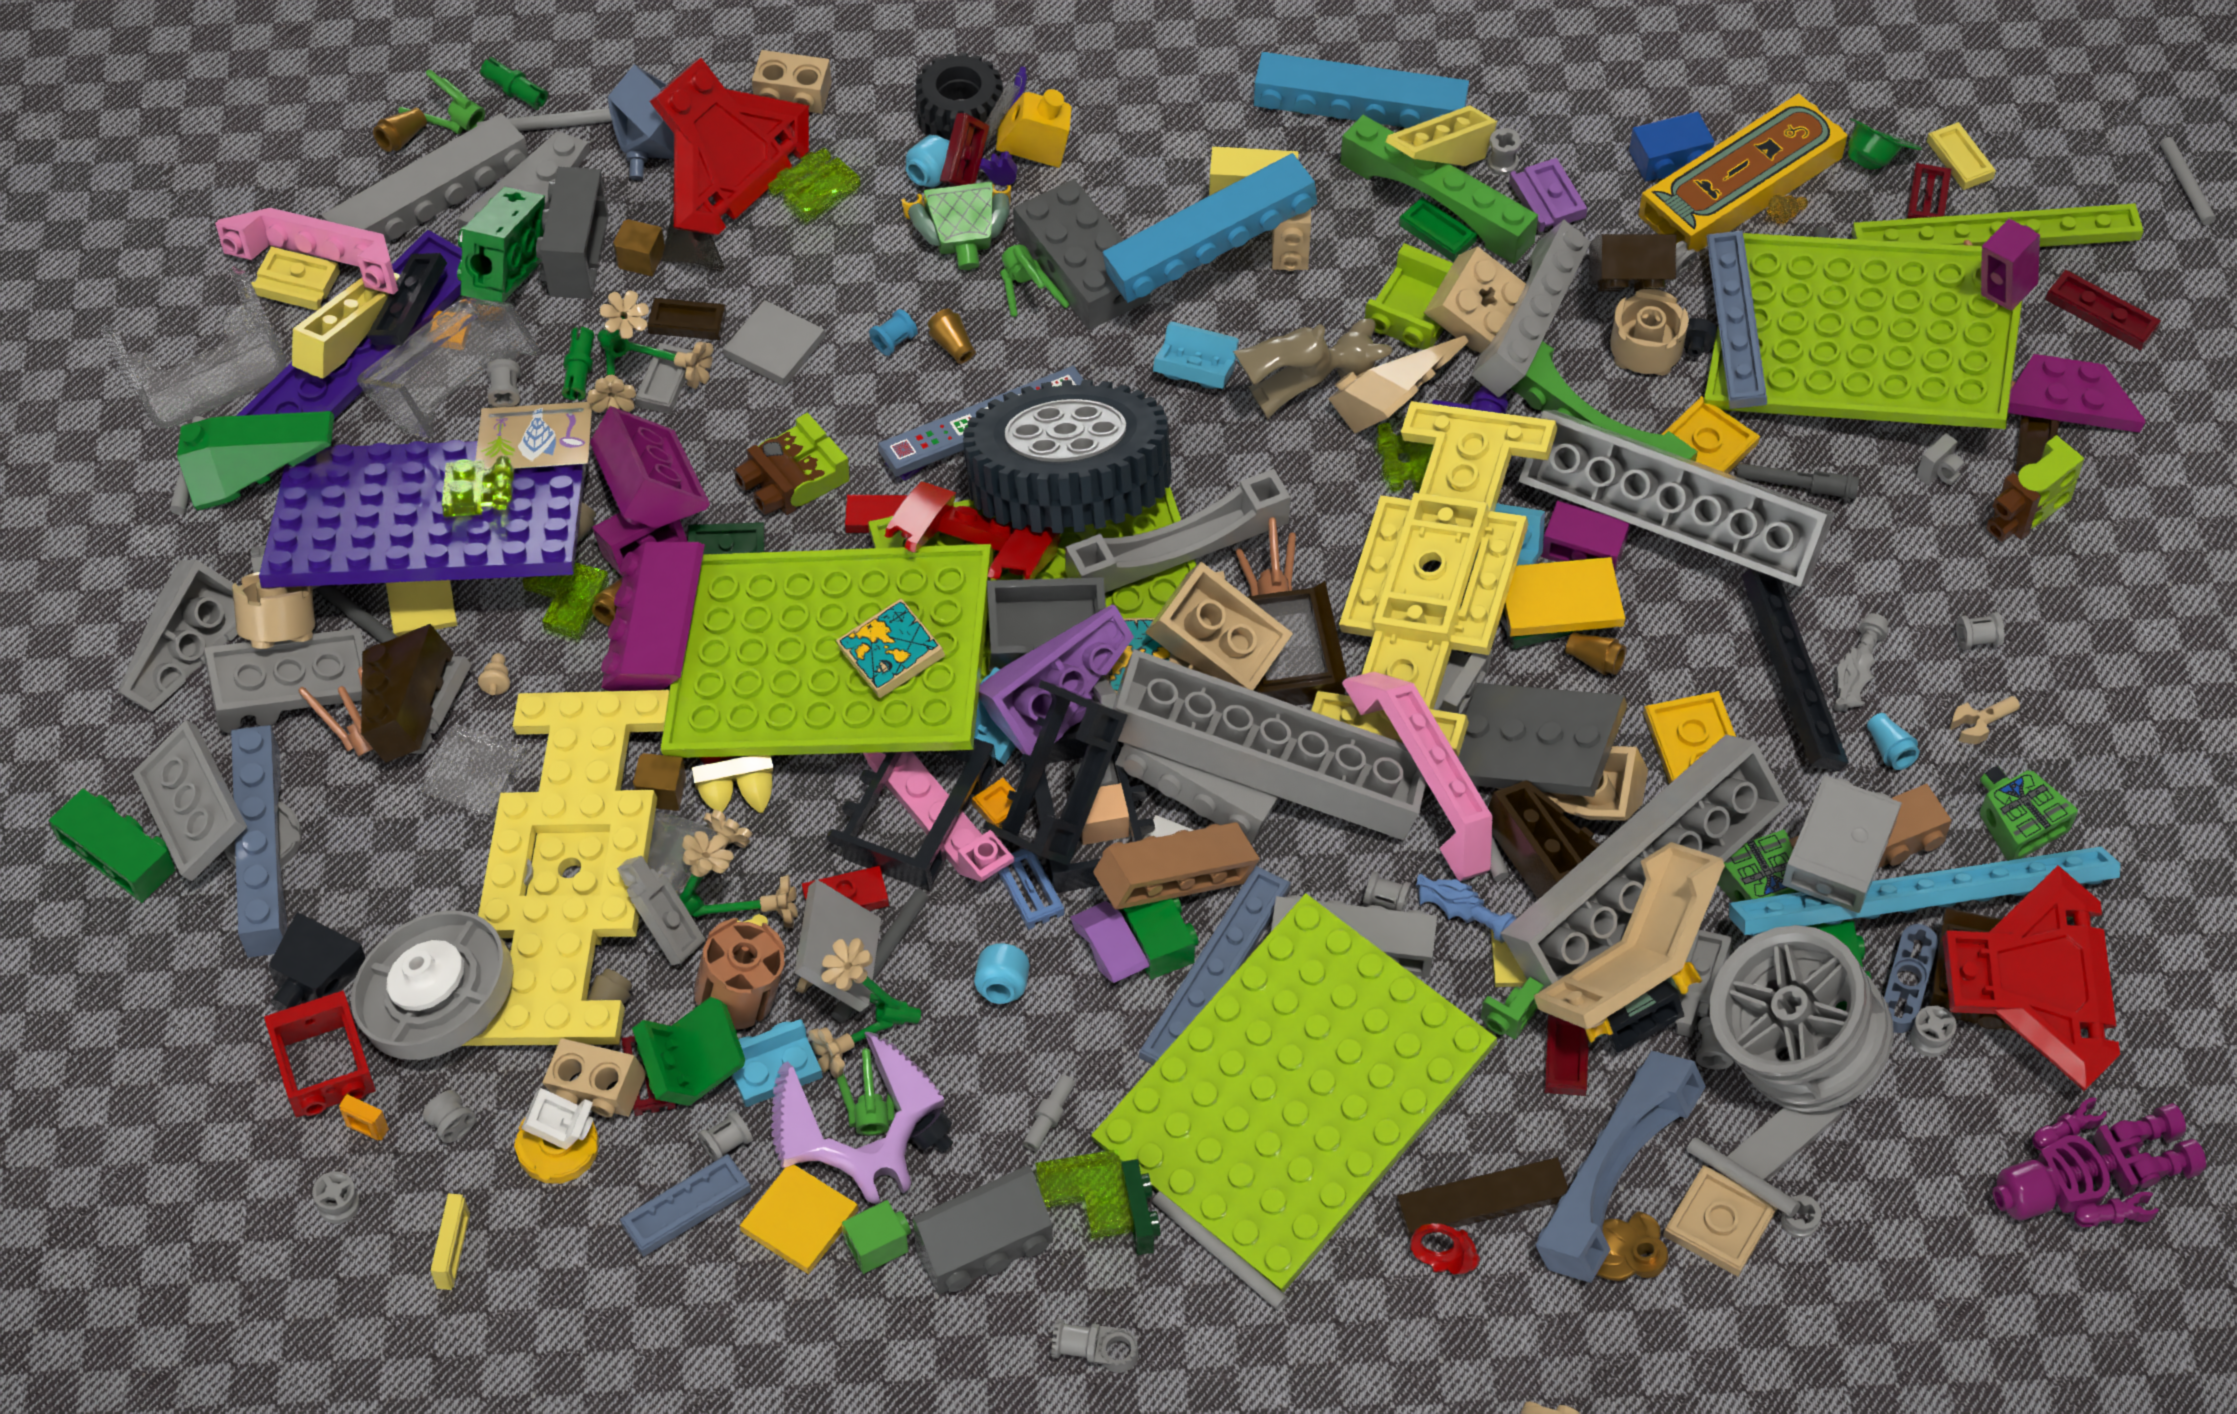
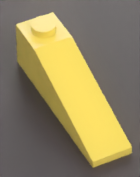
[1386,105,1497,166]
[292,273,400,379]

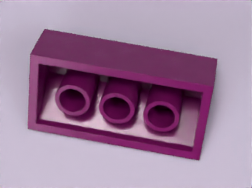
[590,406,710,528]
[601,542,705,691]

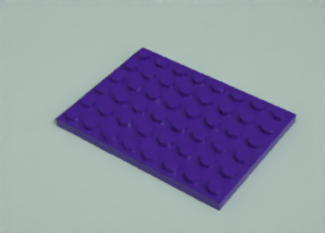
[259,440,587,588]

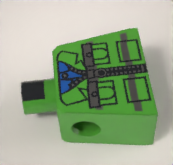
[1980,766,2078,861]
[1717,829,1800,902]

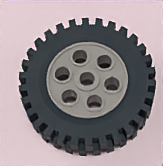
[963,380,1172,533]

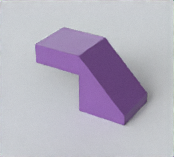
[1070,901,1149,983]

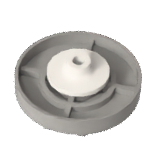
[351,910,513,1060]

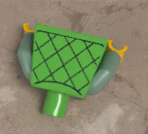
[901,182,1011,270]

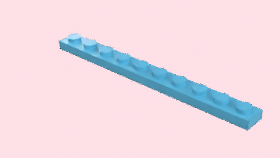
[1729,846,2121,936]

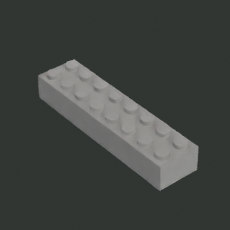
[1518,410,1835,587]
[1113,649,1426,840]
[1501,735,1789,989]

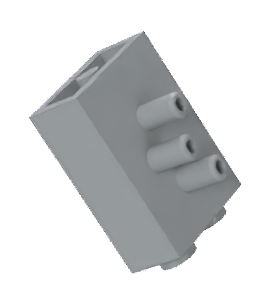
[1782,775,1902,913]

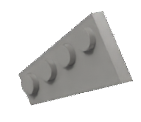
[457,131,590,228]

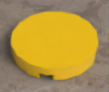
[514,1115,599,1184]

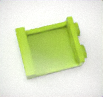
[1364,243,1453,350]

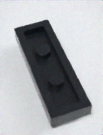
[367,253,447,345]

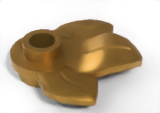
[1596,1211,1669,1281]

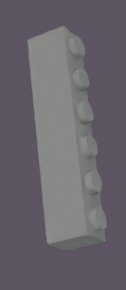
[322,113,529,243]

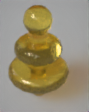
[1767,195,1808,224]

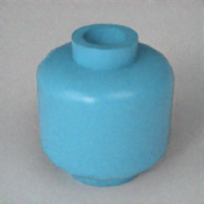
[906,135,950,188]
[974,943,1030,1004]

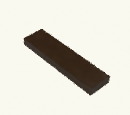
[1396,1157,1569,1239]

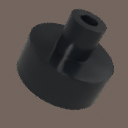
[1679,318,1717,357]
[910,1108,953,1153]

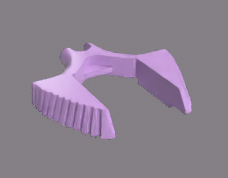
[771,1032,944,1204]

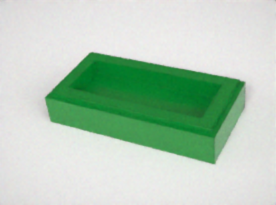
[1399,197,1477,262]

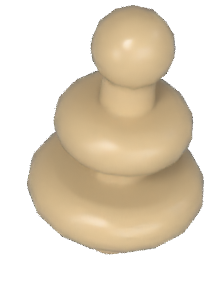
[478,653,510,695]

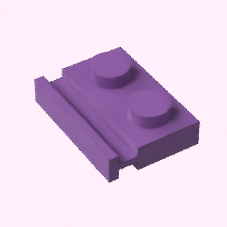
[1509,158,1587,232]

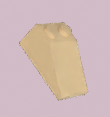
[1145,562,1293,690]

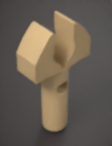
[1950,696,2020,744]

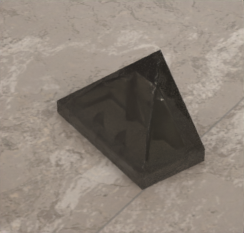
[662,210,725,272]

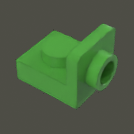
[1481,977,1544,1040]

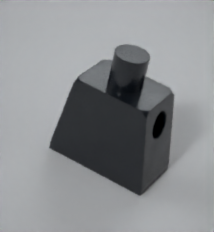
[269,912,366,1011]

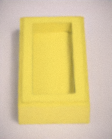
[1926,122,1996,190]
[431,1193,470,1290]

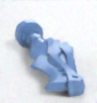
[1416,874,1517,943]

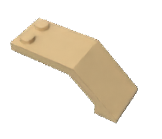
[1534,842,1725,1030]

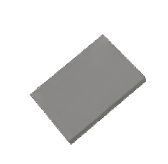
[795,879,881,1012]

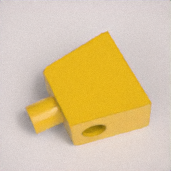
[996,89,1072,168]

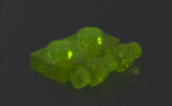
[768,147,861,222]
[1376,423,1434,491]
[442,456,514,517]

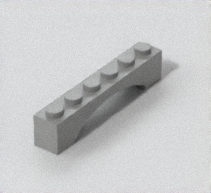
[1471,219,1591,398]
[1065,469,1291,593]

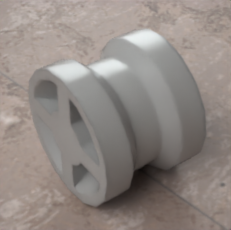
[1910,1006,1957,1057]
[423,1090,476,1143]
[312,1172,360,1224]

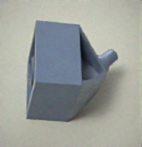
[608,64,674,180]

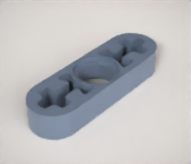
[1884,924,1938,1033]

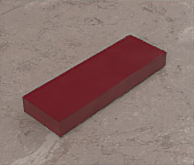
[2045,269,2161,351]

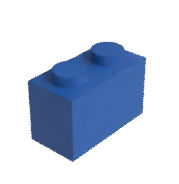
[1629,111,1715,182]

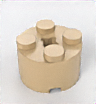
[1610,289,1689,376]
[232,572,315,649]

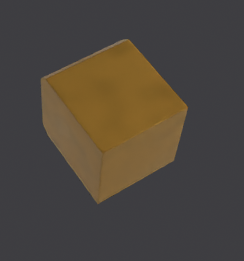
[613,219,665,277]
[633,753,686,811]

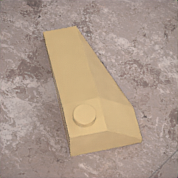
[1328,335,1469,434]
[1495,746,1648,821]

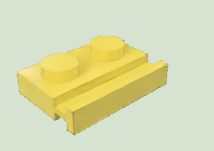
[250,247,340,310]

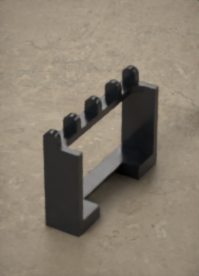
[983,680,1128,865]
[1022,731,1155,893]
[826,738,997,890]

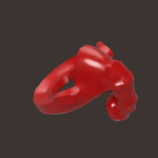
[1410,1223,1480,1275]

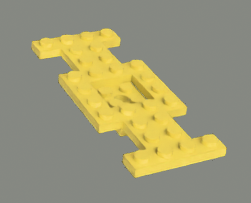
[1311,401,1557,757]
[461,690,670,1046]

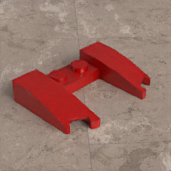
[884,481,1061,580]

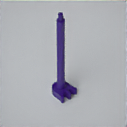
[980,66,1028,186]

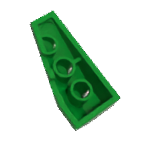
[177,411,334,511]

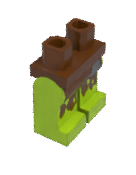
[734,412,849,516]
[1986,435,2085,542]

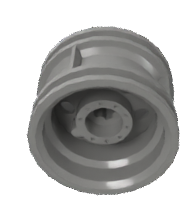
[1710,925,1893,1112]

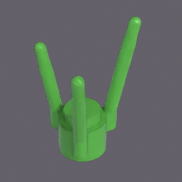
[398,69,485,134]
[1000,244,1069,317]
[836,1048,895,1136]

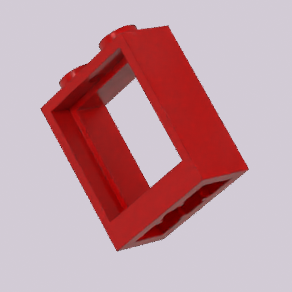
[264,990,376,1118]

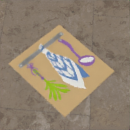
[474,402,592,471]

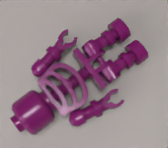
[1993,1098,2206,1227]

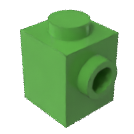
[842,1200,911,1274]

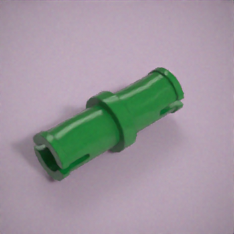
[480,57,548,110]
[562,327,595,401]

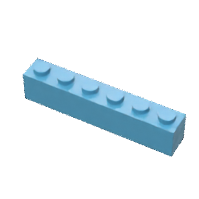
[1254,52,1469,128]
[1102,153,1317,303]

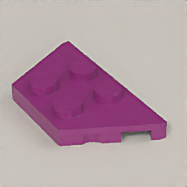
[2008,354,2145,433]

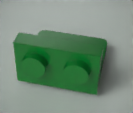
[632,997,745,1106]

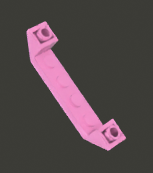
[215,208,398,294]
[1342,672,1492,881]
[863,751,1014,882]

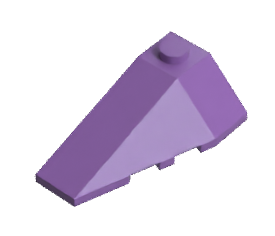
[979,604,1134,755]

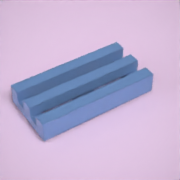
[998,849,1064,930]

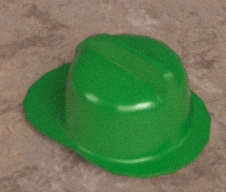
[1848,118,1923,170]

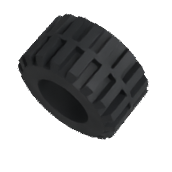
[915,53,1004,143]

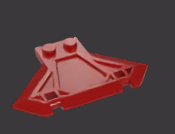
[649,58,809,236]
[1942,865,2120,1091]

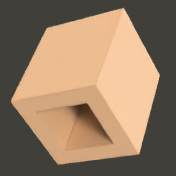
[1081,783,1129,845]

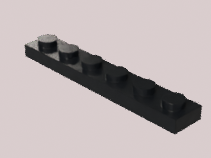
[1741,568,1849,771]

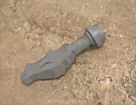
[1834,613,1889,712]

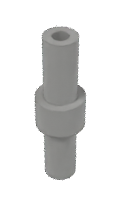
[1023,1075,1075,1152]

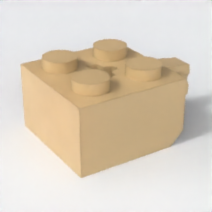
[1424,246,1526,353]

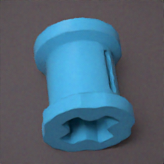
[869,309,918,356]

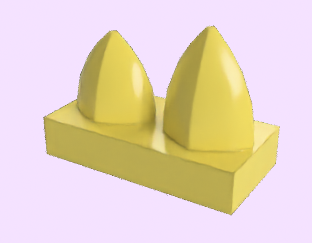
[692,755,773,813]

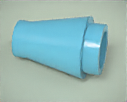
[1867,713,1920,770]

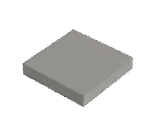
[723,300,825,387]

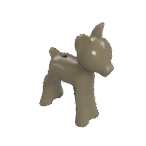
[1233,318,1393,420]

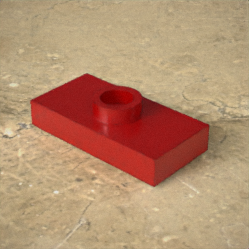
[801,866,889,911]

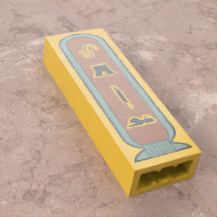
[1638,93,1848,252]

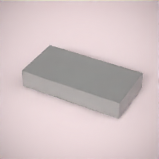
[635,343,693,414]

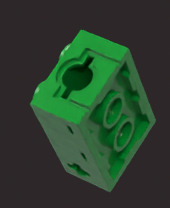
[457,186,545,304]

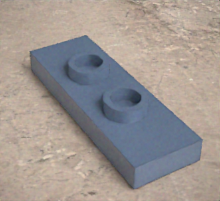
[620,1154,751,1257]

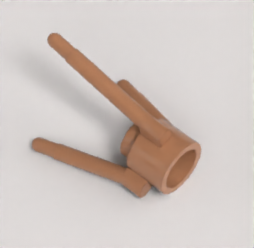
[1236,517,1296,596]
[299,667,373,757]

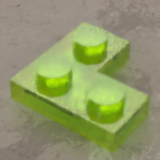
[522,562,609,640]
[1035,1149,1133,1239]

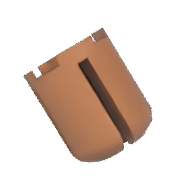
[694,918,785,1030]

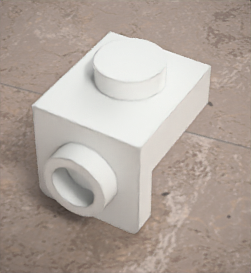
[521,1088,593,1150]

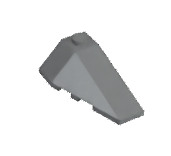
[118,559,238,712]

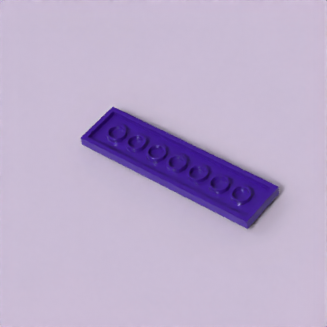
[236,230,462,419]

